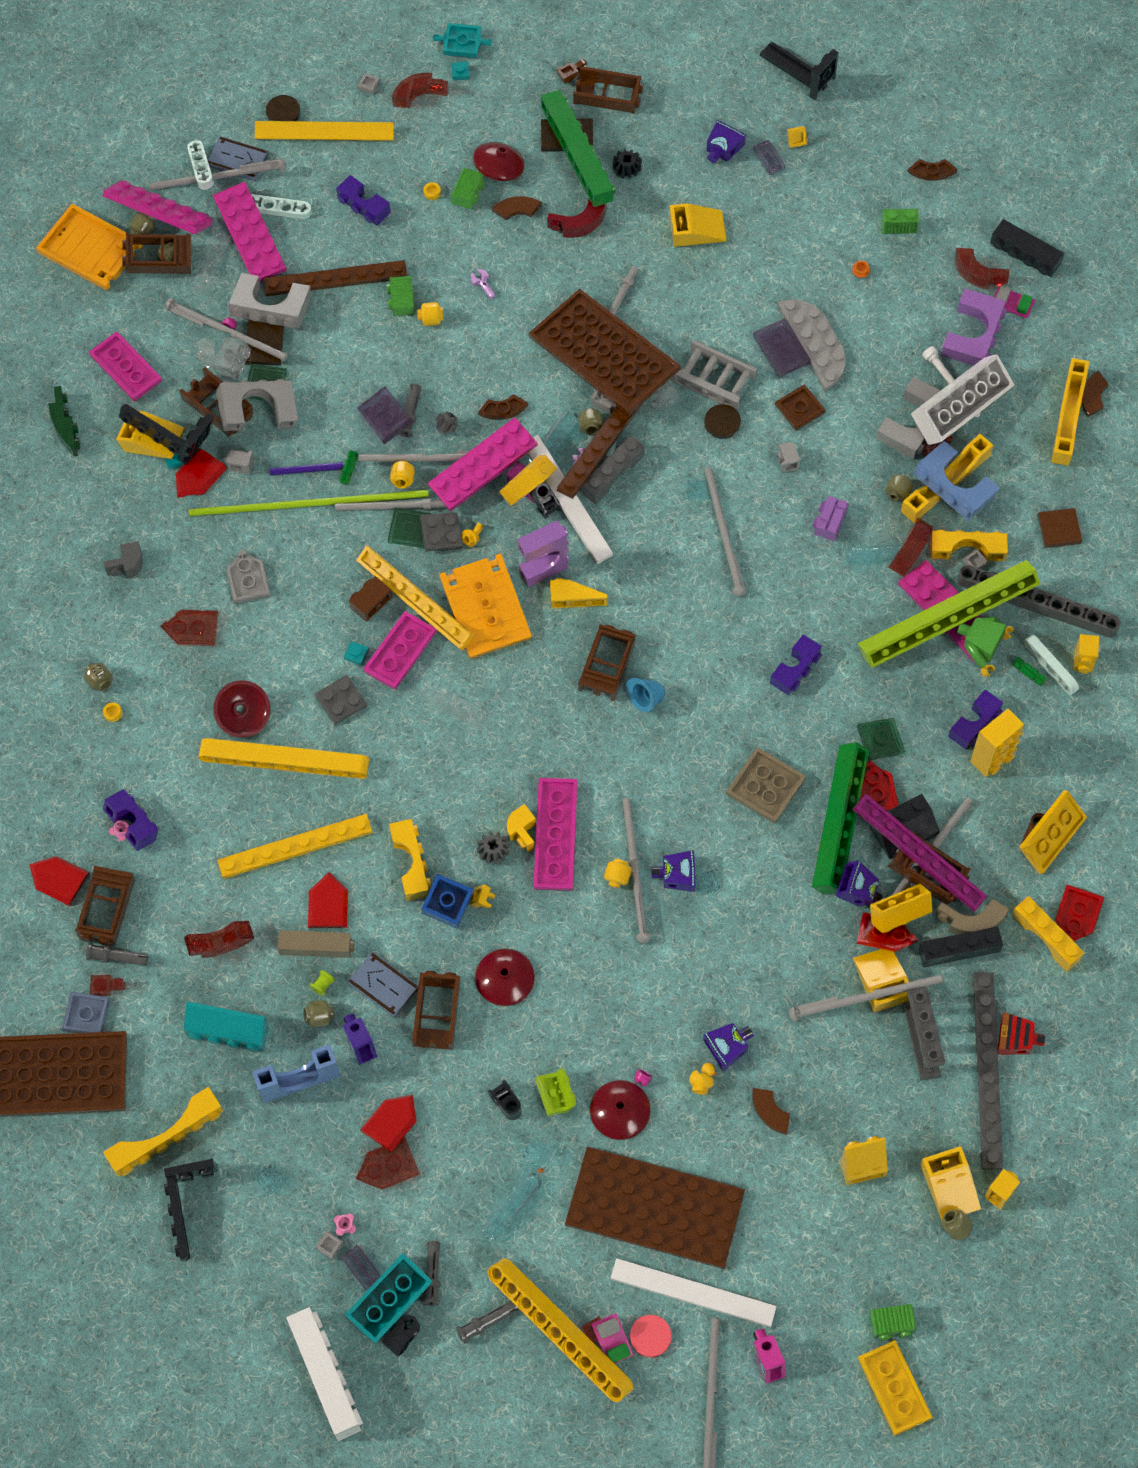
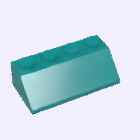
[184,1001,270,1052]
[345,1253,433,1344]

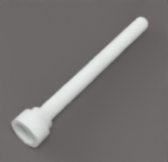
[922,346,980,417]

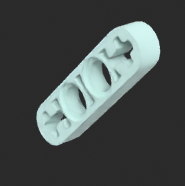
[187,140,214,190]
[251,194,312,219]
[1023,635,1079,695]

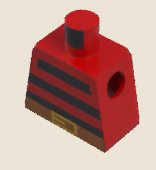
[997,1012,1045,1055]

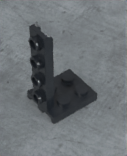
[760,41,839,100]
[119,404,214,465]
[164,1158,218,1261]

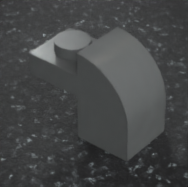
[104,541,143,579]

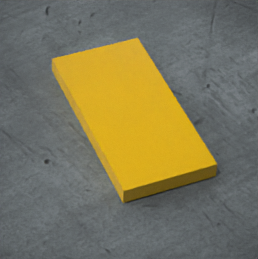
[1019,790,1087,874]
[857,1340,933,1436]

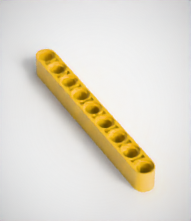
[198,738,370,779]
[488,1258,633,1402]

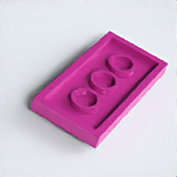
[89,331,162,402]
[363,611,437,690]

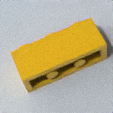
[870,884,933,933]

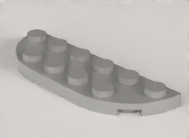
[778,300,846,391]

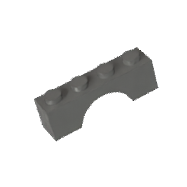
[582,435,644,505]

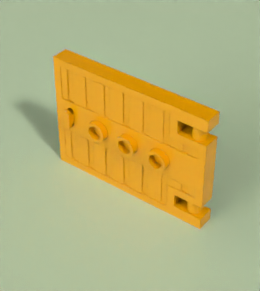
[36,204,143,291]
[439,553,532,659]

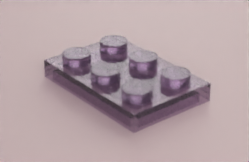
[753,318,811,378]
[357,386,413,445]

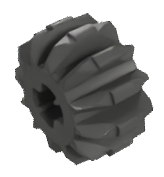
[477,831,510,865]

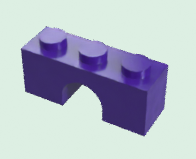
[336,175,391,226]
[770,634,822,696]
[948,689,1004,750]
[103,789,158,851]

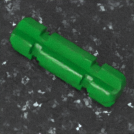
[339,450,358,485]
[1012,657,1047,686]

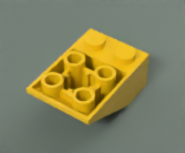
[669,203,727,247]
[116,411,185,459]
[853,949,909,1013]
[840,1136,888,1185]
[920,1146,981,1221]

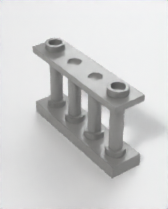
[672,340,757,410]

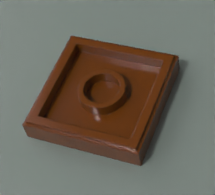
[775,384,826,431]
[1038,508,1082,548]

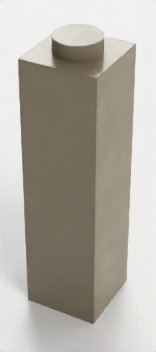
[278,930,355,958]

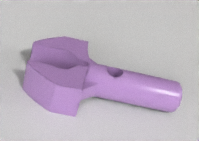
[471,269,495,299]

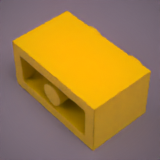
[1073,634,1099,674]
[984,1169,1020,1210]

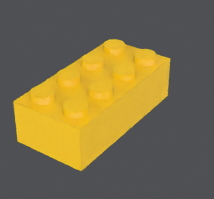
[970,708,1024,777]

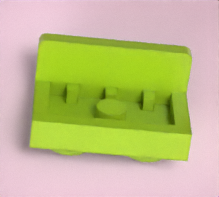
[535,1068,576,1116]

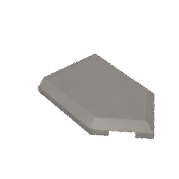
[226,549,271,604]

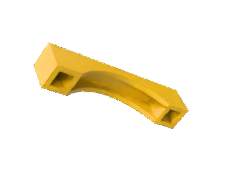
[1051,358,1090,466]
[901,434,993,523]
[103,1087,223,1177]

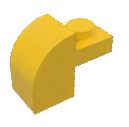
[507,804,536,852]

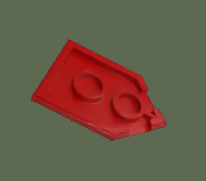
[175,448,227,498]
[860,760,899,811]
[29,856,90,906]
[308,872,348,928]
[1055,884,1104,941]
[857,912,919,952]
[360,1095,417,1152]

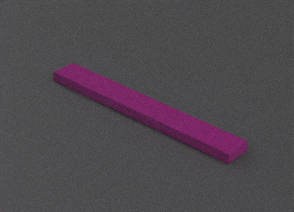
[853,794,987,912]

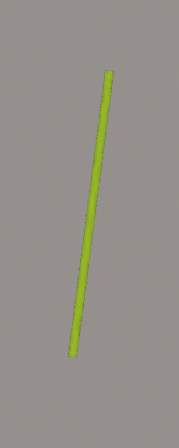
[189,490,429,516]

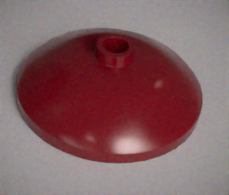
[473,142,525,181]
[213,680,271,738]
[475,949,535,1006]
[590,1080,651,1140]

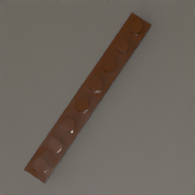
[264,260,407,296]
[557,404,643,499]

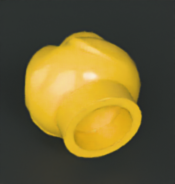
[689,1063,717,1095]

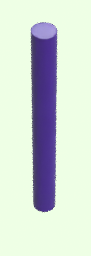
[270,462,344,476]

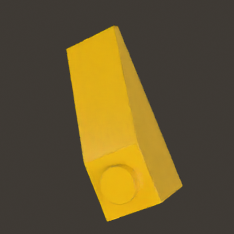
[499,455,557,506]
[550,578,608,609]

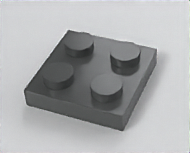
[420,512,462,552]
[315,675,367,725]

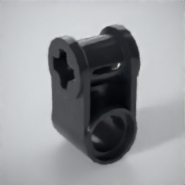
[530,483,562,519]
[487,1080,522,1120]
[382,1315,420,1357]

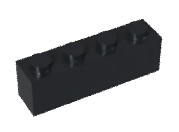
[990,219,1065,277]
[919,926,1003,968]

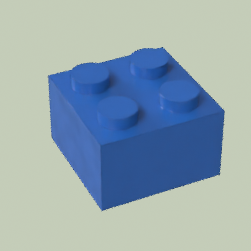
[421,874,473,929]

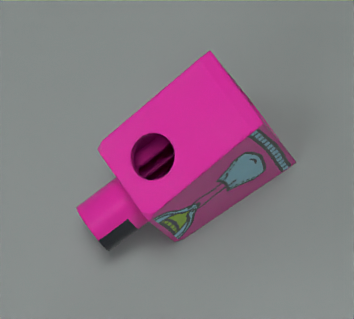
[753,1329,786,1384]

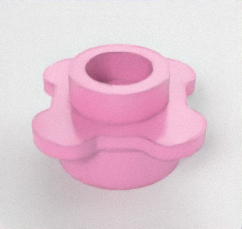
[109,820,129,841]
[334,1213,356,1236]

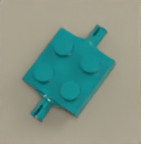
[433,23,492,58]

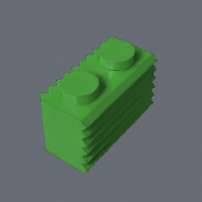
[451,167,485,209]
[881,208,919,235]
[387,276,415,316]
[869,1304,917,1341]

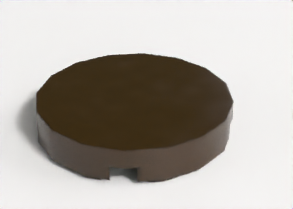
[266,95,301,121]
[704,404,741,439]

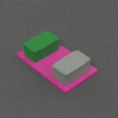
[994,286,1035,318]
[592,1313,634,1364]

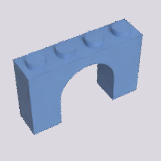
[912,441,1000,521]
[252,1044,341,1103]

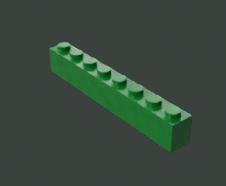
[541,90,616,207]
[812,742,869,895]

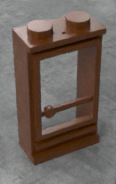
[573,66,644,114]
[122,233,191,274]
[180,367,254,437]
[578,624,636,701]
[887,830,971,905]
[75,866,135,946]
[412,971,461,1050]

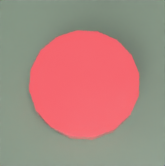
[630,1315,671,1358]

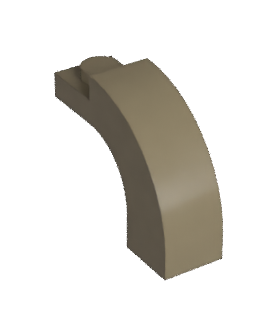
[936,899,1009,935]

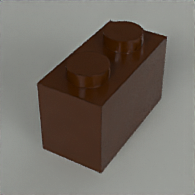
[349,576,393,622]

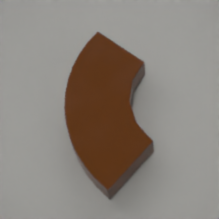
[907,159,958,181]
[492,196,542,220]
[1082,371,1109,417]
[478,394,529,420]
[752,1088,790,1135]

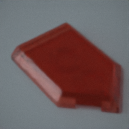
[160,610,218,646]
[355,1137,420,1190]

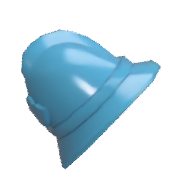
[626,678,666,712]

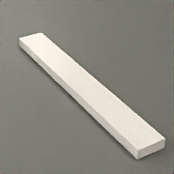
[527,435,613,564]
[611,1258,776,1328]

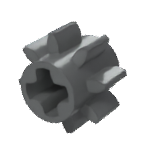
[435,411,459,434]

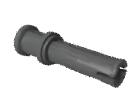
[396,383,422,438]
[86,943,148,966]
[421,1241,441,1306]
[456,1300,518,1344]

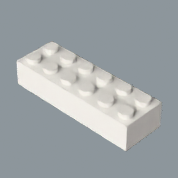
[911,354,1015,445]
[286,1307,363,1441]

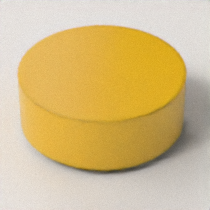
[423,182,441,200]
[103,702,123,722]

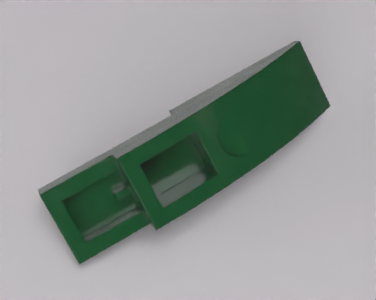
[48,386,80,457]

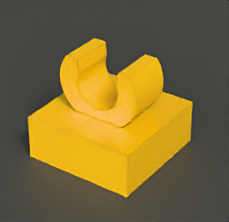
[787,126,807,148]
[469,884,495,908]

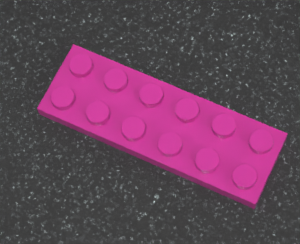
[103,180,213,235]
[213,182,287,282]
[428,417,538,512]
[898,560,1003,663]
[533,778,577,891]

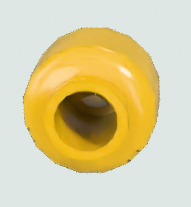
[418,302,444,326]
[390,461,415,489]
[604,858,632,889]

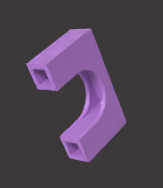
[941,288,1007,366]
[517,520,569,587]

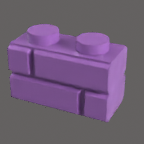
[812,496,849,541]

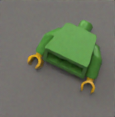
[957,617,1014,677]

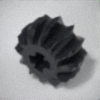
[612,148,642,179]

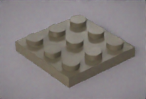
[726,747,806,824]

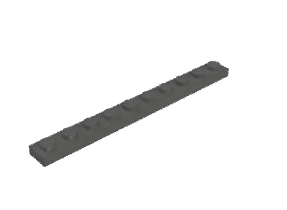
[973,972,1003,1170]

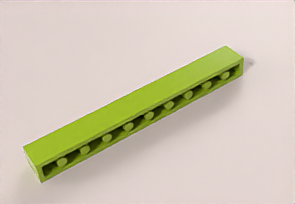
[858,560,1040,668]

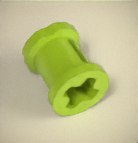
[309,970,335,996]

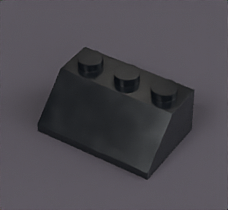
[870,794,940,859]

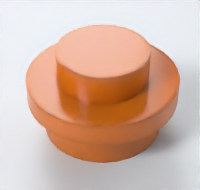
[852,261,870,278]

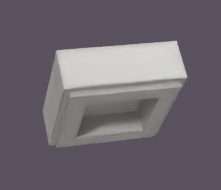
[357,73,380,94]
[962,549,989,569]
[315,1231,344,1260]

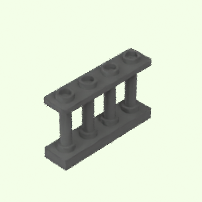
[903,987,945,1081]

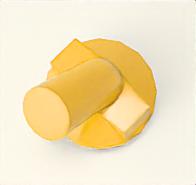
[461,523,484,547]

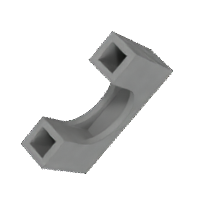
[229,273,311,329]
[876,377,940,460]
[216,379,298,431]

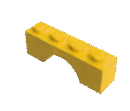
[930,530,1008,561]
[389,819,431,901]
[1012,896,1084,972]

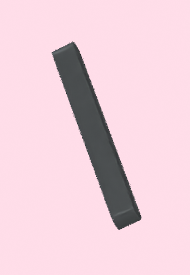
[957,565,1121,638]

